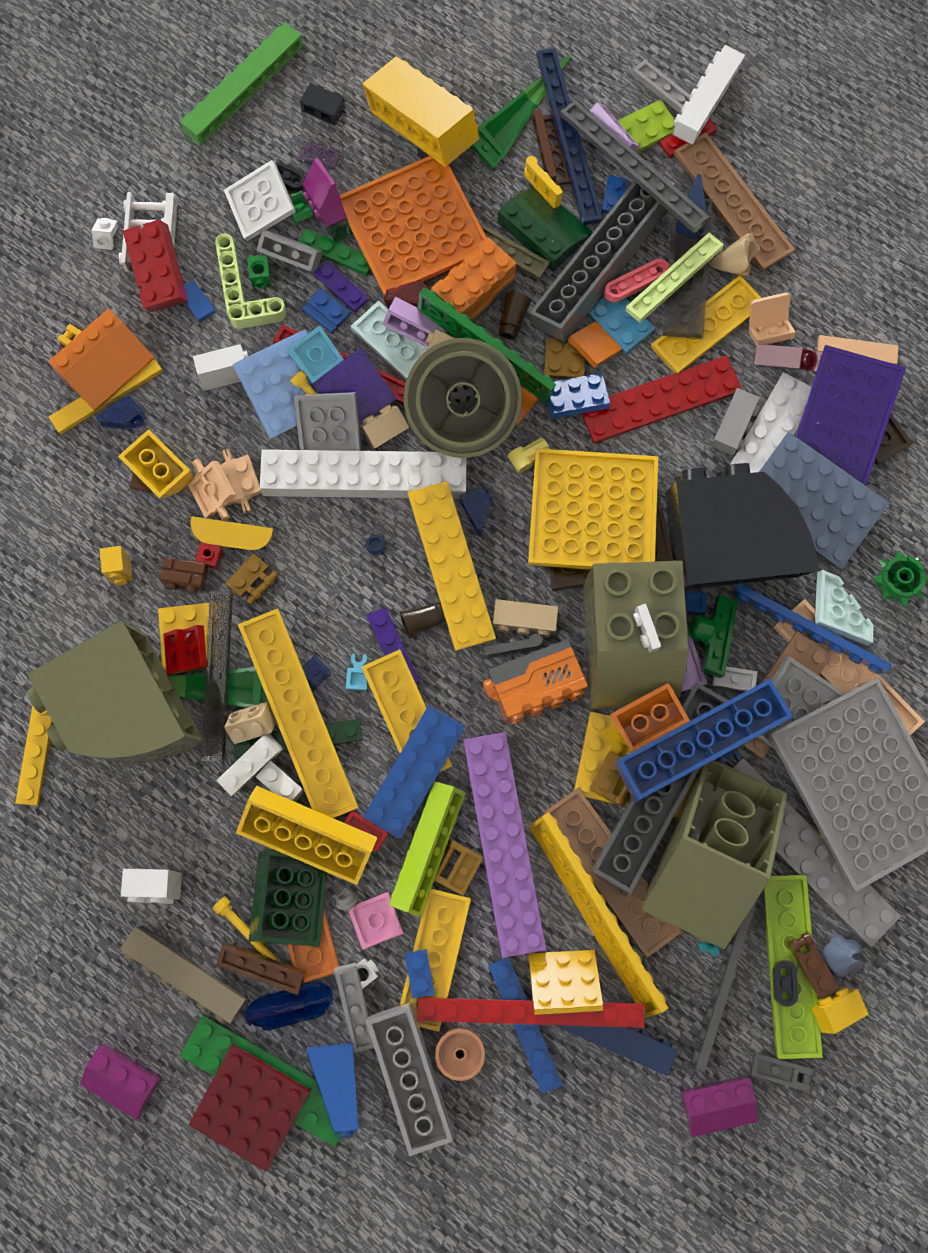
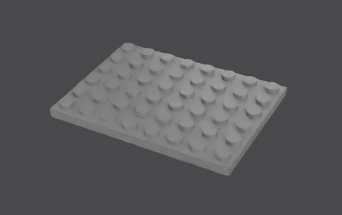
[768,678,928,892]

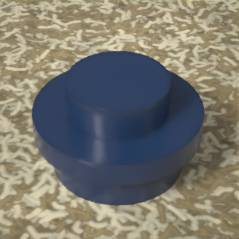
[365,535,386,556]

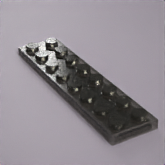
[663,199,713,339]

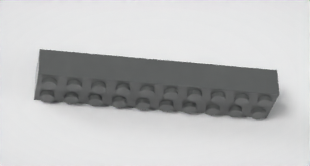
[529,181,676,343]
[589,682,729,895]

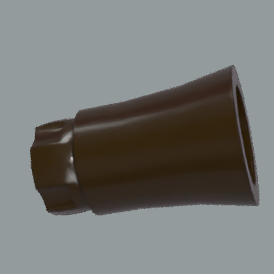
[499,292,532,340]
[400,602,446,639]

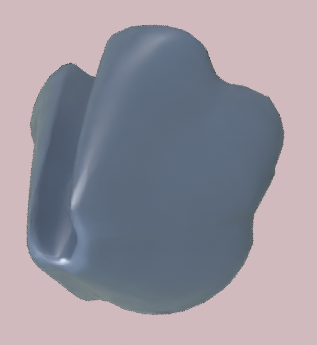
[822,934,863,979]

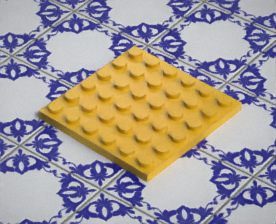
[528,448,658,569]

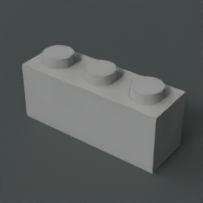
[256,231,323,272]
[711,388,760,456]

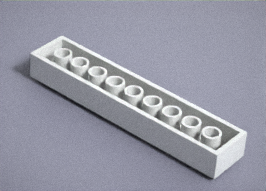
[260,450,466,499]

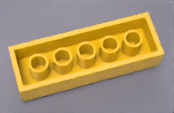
[236,786,377,885]

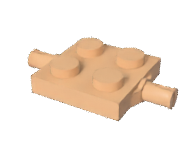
[220,449,261,514]
[188,459,236,521]

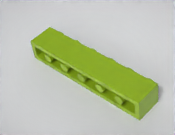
[389,781,466,917]

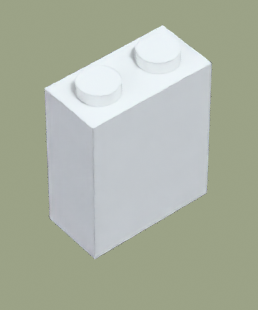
[193,344,248,390]

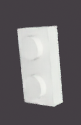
[633,604,661,653]
[712,666,758,692]

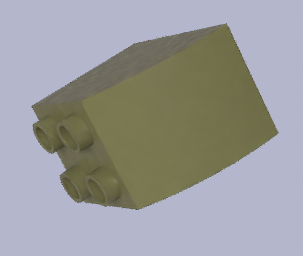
[583,561,688,710]
[27,620,204,763]

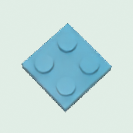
[287,326,344,384]

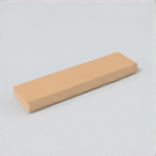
[817,335,898,365]

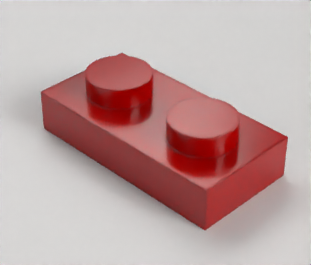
[344,810,389,852]

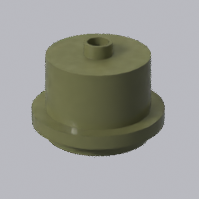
[404,338,522,458]

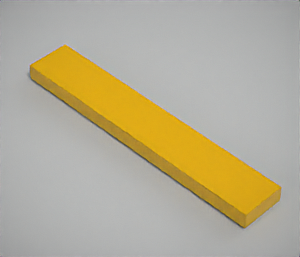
[49,358,163,435]

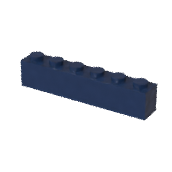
[555,1025,678,1076]

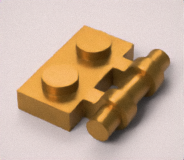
[225,553,279,606]

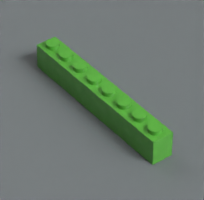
[180,22,303,146]

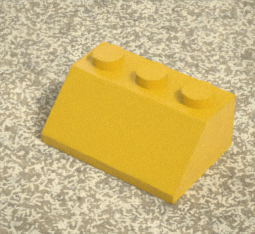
[118,429,194,499]

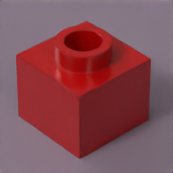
[195,542,223,570]

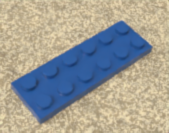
[363,705,466,839]

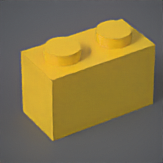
[100,546,133,586]
[811,986,869,1034]

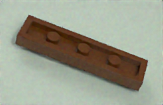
[217,942,306,995]

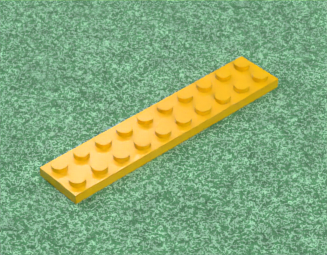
[238,608,358,818]
[528,812,668,1018]

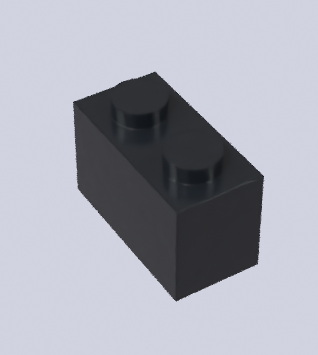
[300,83,346,126]

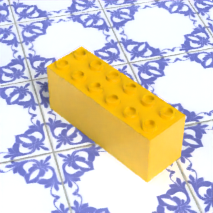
[362,56,479,167]

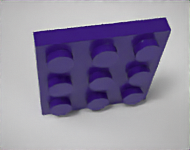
[312,348,397,425]

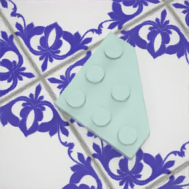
[815,570,873,646]

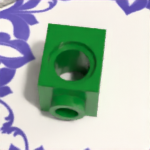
[247,254,272,288]

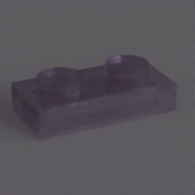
[298,141,341,170]

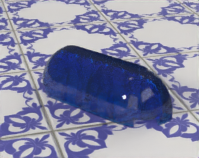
[245,982,333,1031]

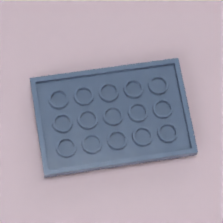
[759,432,889,570]

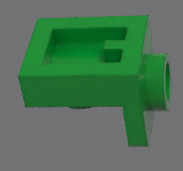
[289,191,313,223]

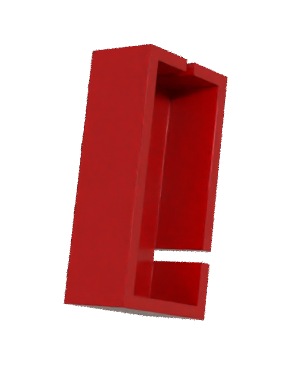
[123,219,188,312]

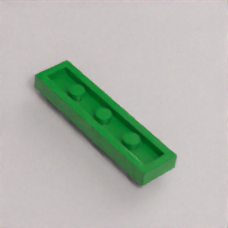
[298,228,371,276]

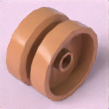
[435,1027,485,1081]

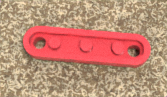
[603,259,670,302]

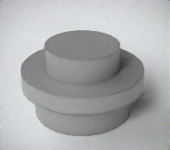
[336,890,358,910]

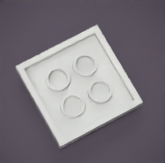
[224,160,296,241]

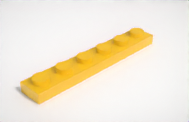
[15,706,53,806]

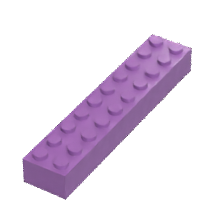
[463,732,546,958]

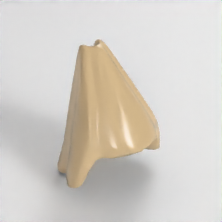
[710,233,760,276]

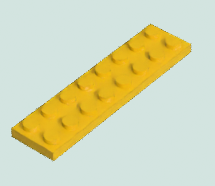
[407,481,496,651]

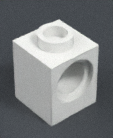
[357,958,379,989]

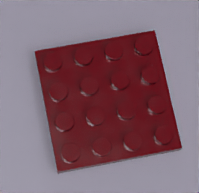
[189,1044,311,1172]

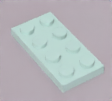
[351,301,427,380]

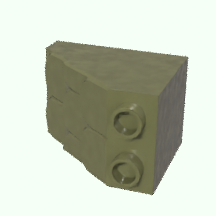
[642,760,788,949]

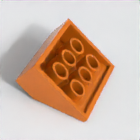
[48,308,154,411]

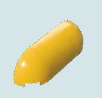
[191,516,273,550]

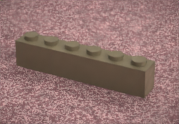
[120,926,248,1024]

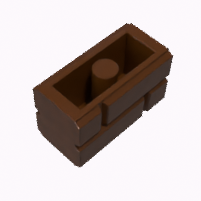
[160,557,209,594]

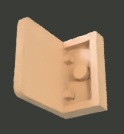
[748,293,795,346]

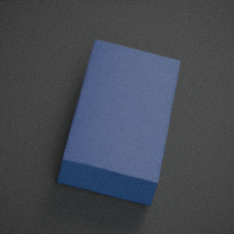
[184,280,216,323]

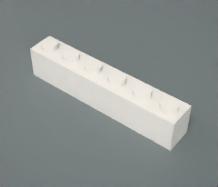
[673,45,745,145]

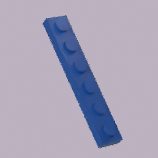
[488,957,563,1094]

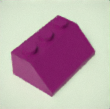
[303,158,347,227]
[80,1044,162,1120]
[680,1075,757,1137]

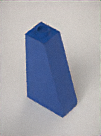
[306,1043,358,1138]

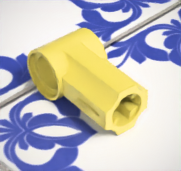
[507,437,550,474]

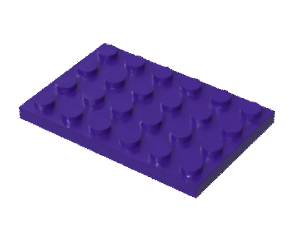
[795,345,906,486]

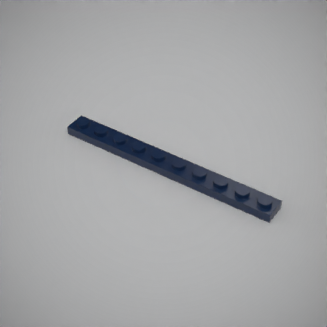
[536,48,602,225]

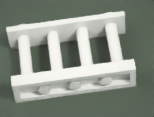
[119,192,178,272]

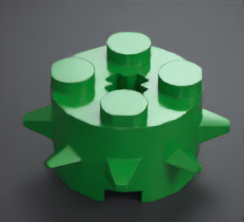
[873,551,928,607]

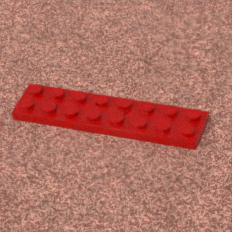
[581,355,742,444]

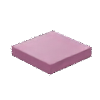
[348,892,404,950]

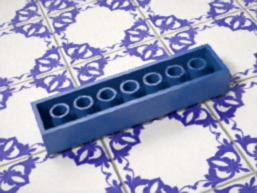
[614,678,793,803]

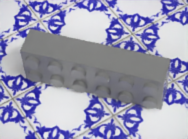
[366,1002,454,1156]

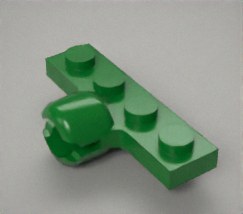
[688,595,738,678]

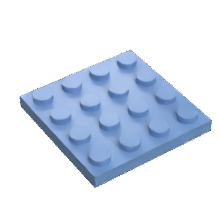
[232,329,319,439]

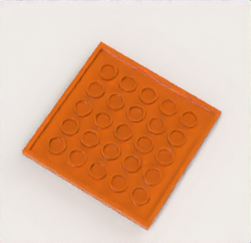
[340,156,487,298]

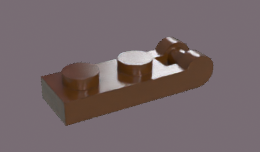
[788,931,839,999]

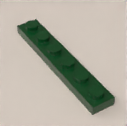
[233,719,363,759]

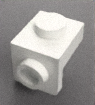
[91,218,118,250]

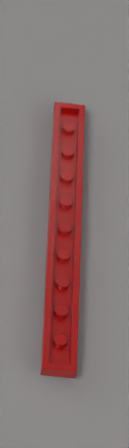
[417,998,644,1027]

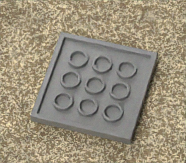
[756,656,845,750]

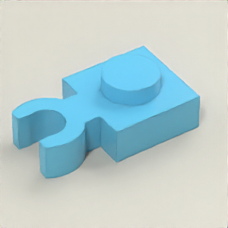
[346,654,368,691]

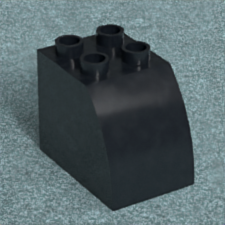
[665,463,819,590]

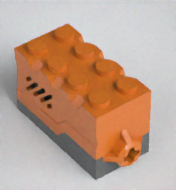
[431,237,516,323]
[483,639,588,725]

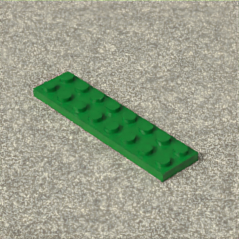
[417,287,556,404]
[179,1015,358,1147]

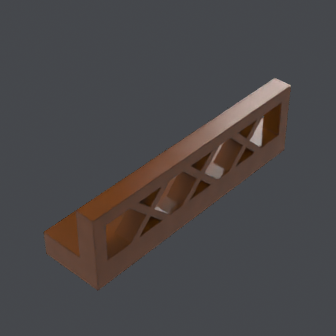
[532,109,571,185]

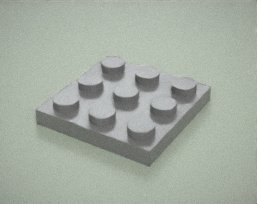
[294,392,362,451]

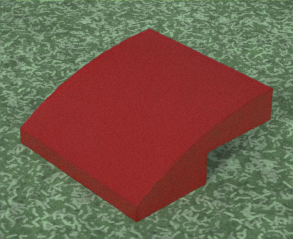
[163,625,207,675]

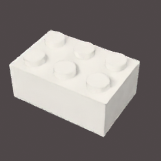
[121,869,182,904]

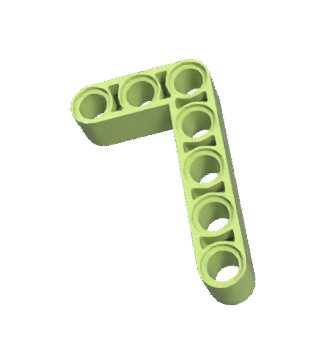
[216,233,287,329]

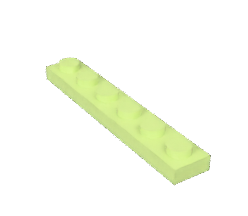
[626,233,724,323]

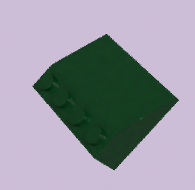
[497,186,593,271]
[248,850,327,947]

